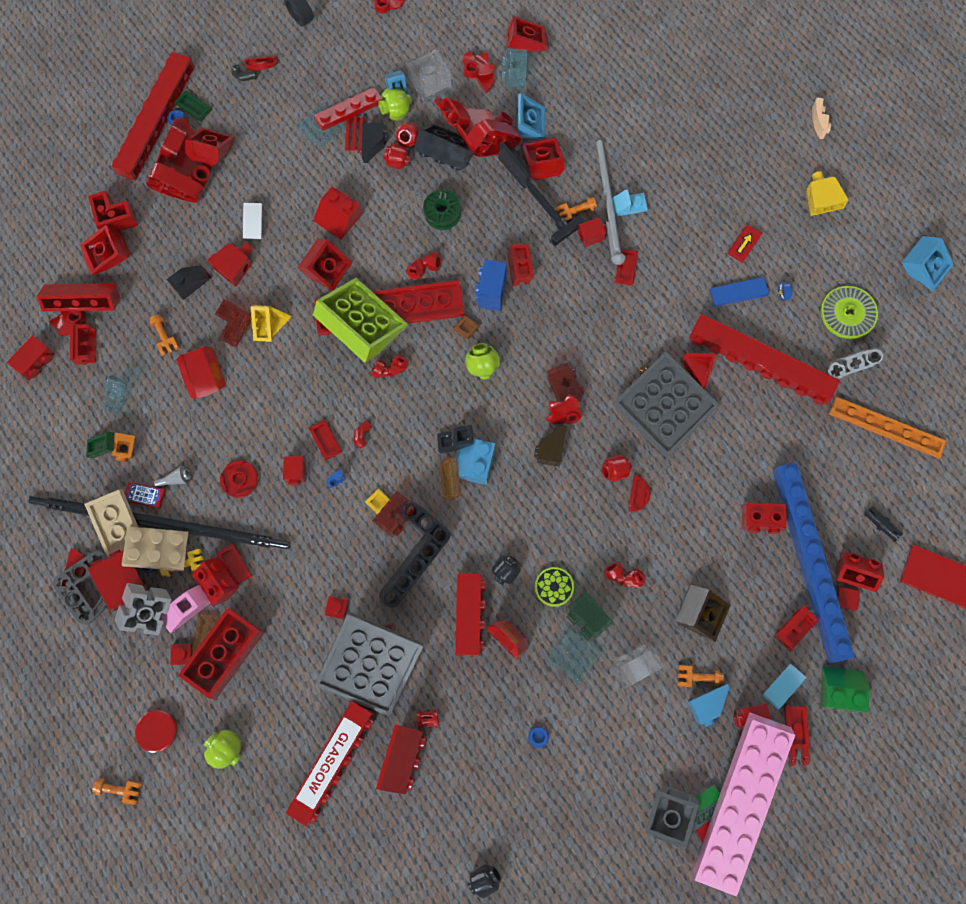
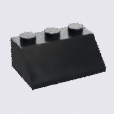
[414,123,473,170]

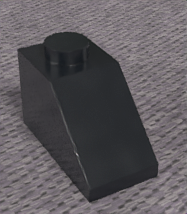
[361,123,388,163]
[166,265,212,300]

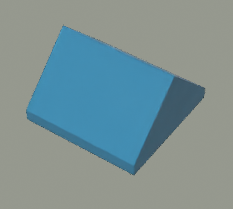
[518,93,545,138]

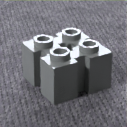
[114,583,171,636]

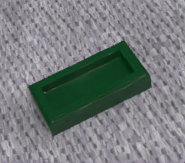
[174,90,212,122]
[86,431,114,458]

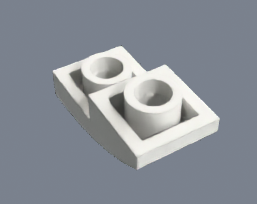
[243,203,262,239]

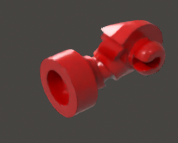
[406,252,442,279]
[370,355,408,379]
[603,562,645,588]

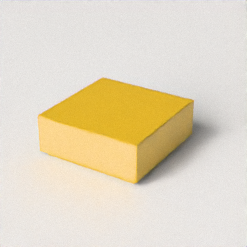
[365,488,392,516]

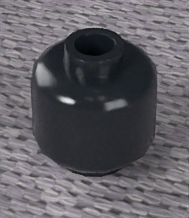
[492,554,521,585]
[468,864,501,898]

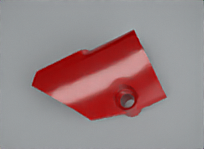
[434,96,522,157]
[146,118,210,203]

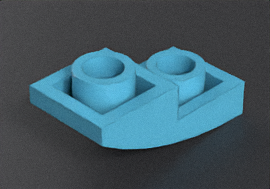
[762,664,807,710]

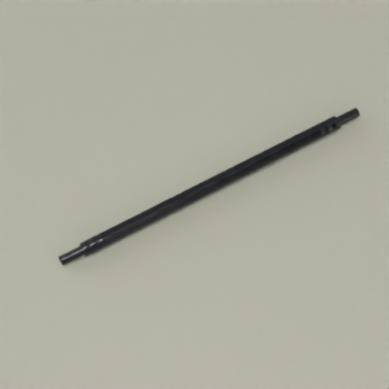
[28,496,290,550]

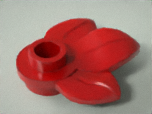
[374,0,405,14]
[462,51,495,79]
[49,311,86,336]
[546,394,582,425]

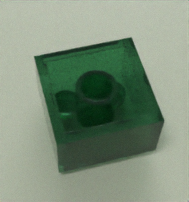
[566,591,613,642]

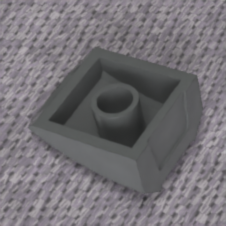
[645,787,700,850]

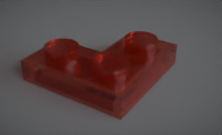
[215,299,252,348]

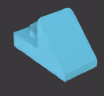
[612,189,648,217]

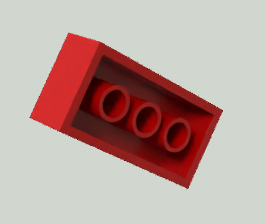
[177,607,265,700]

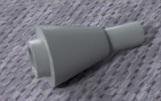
[154,466,191,488]

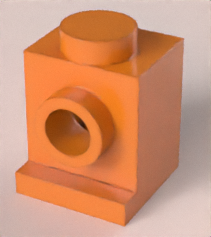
[111,433,136,462]

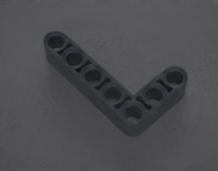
[379,501,450,607]

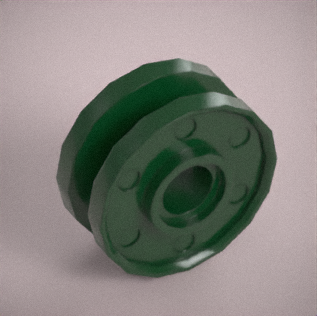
[423,189,462,230]

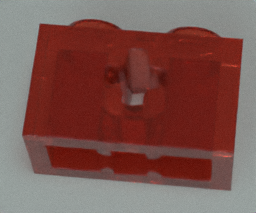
[546,363,584,402]
[372,491,414,538]

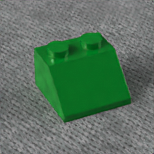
[820,666,870,713]

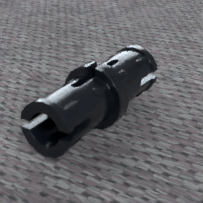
[864,506,903,542]

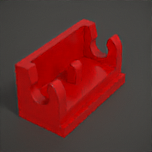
[507,244,534,287]
[70,324,96,365]
[774,605,818,652]

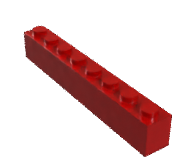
[111,52,195,181]
[689,314,840,405]

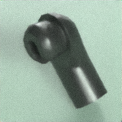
[231,64,257,81]

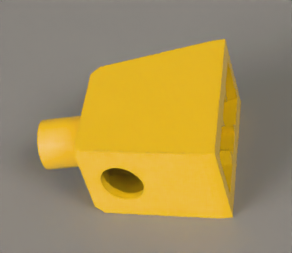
[806,171,849,216]

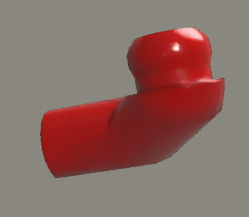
[353,421,372,449]

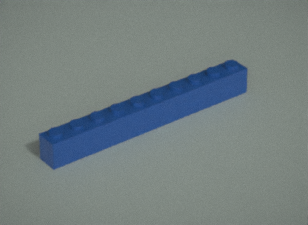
[773,462,855,663]

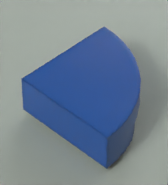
[326,469,346,488]

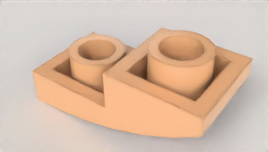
[812,98,831,139]

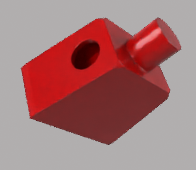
[207,242,253,287]

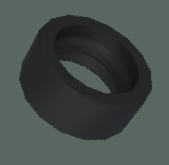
[284,0,314,27]

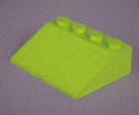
[313,278,408,363]

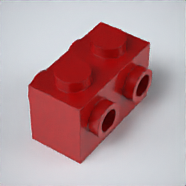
[742,503,787,534]
[836,551,885,593]
[192,557,239,606]

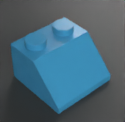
[902,236,954,291]
[450,439,496,485]

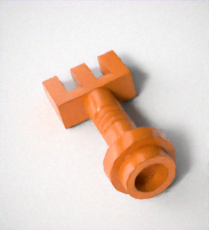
[555,197,597,223]
[149,314,179,356]
[677,665,724,687]
[92,778,142,805]

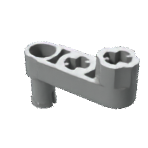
[828,347,883,379]

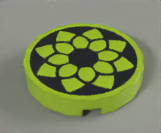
[535,567,574,607]

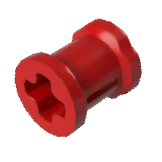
[417,709,439,729]

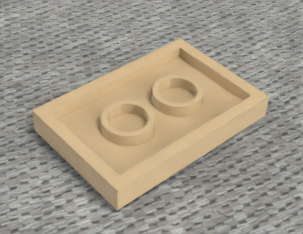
[85,489,138,558]
[122,526,188,571]

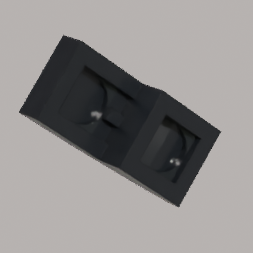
[437,425,474,454]

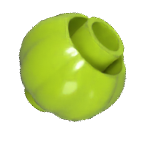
[379,86,412,121]
[465,343,500,380]
[204,730,242,769]

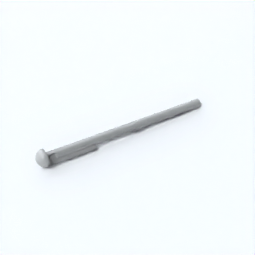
[596,140,626,265]

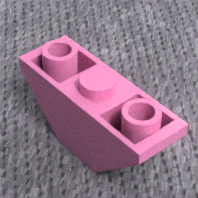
[161,585,210,634]

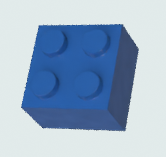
[475,260,507,311]

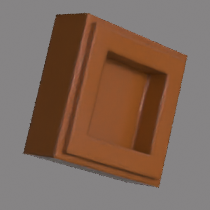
[454,315,480,340]

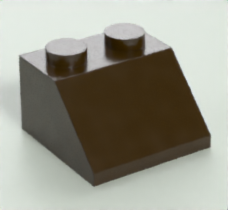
[675,585,731,642]

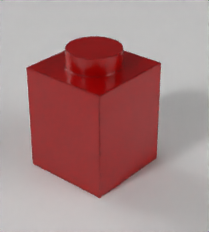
[578,218,607,247]
[283,456,306,486]

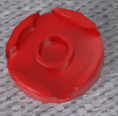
[220,460,258,498]

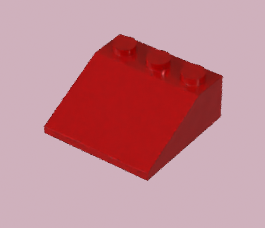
[376,724,427,794]

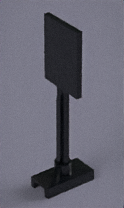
[498,142,585,246]

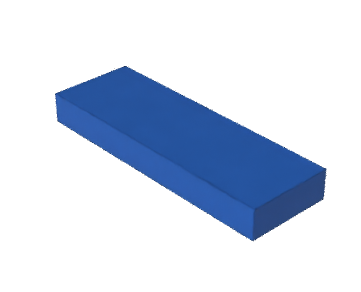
[709,277,769,307]

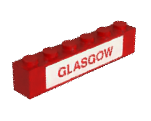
[285,701,375,826]

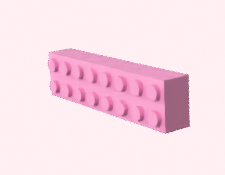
[693,712,795,896]

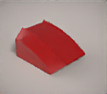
[506,16,549,53]
[185,128,235,167]
[521,137,565,181]
[80,225,131,275]
[176,347,226,399]
[487,620,528,660]

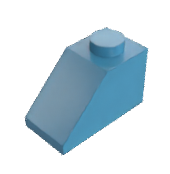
[384,70,408,94]
[688,684,729,727]

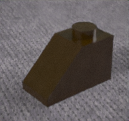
[534,425,567,467]

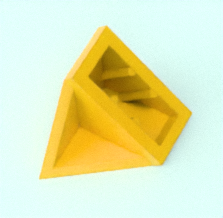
[251,305,292,342]

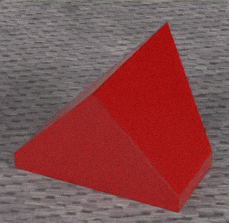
[681,353,716,389]

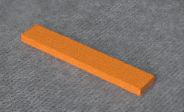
[829,396,947,459]

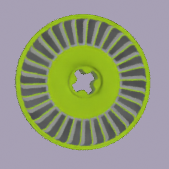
[821,286,878,339]

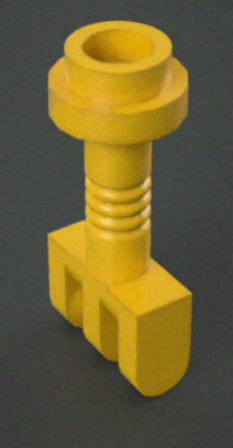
[160,549,204,577]

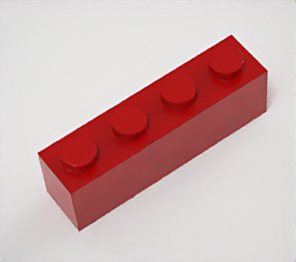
[37,283,120,312]
[455,574,485,656]

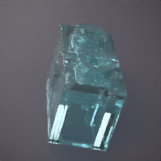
[502,48,528,88]

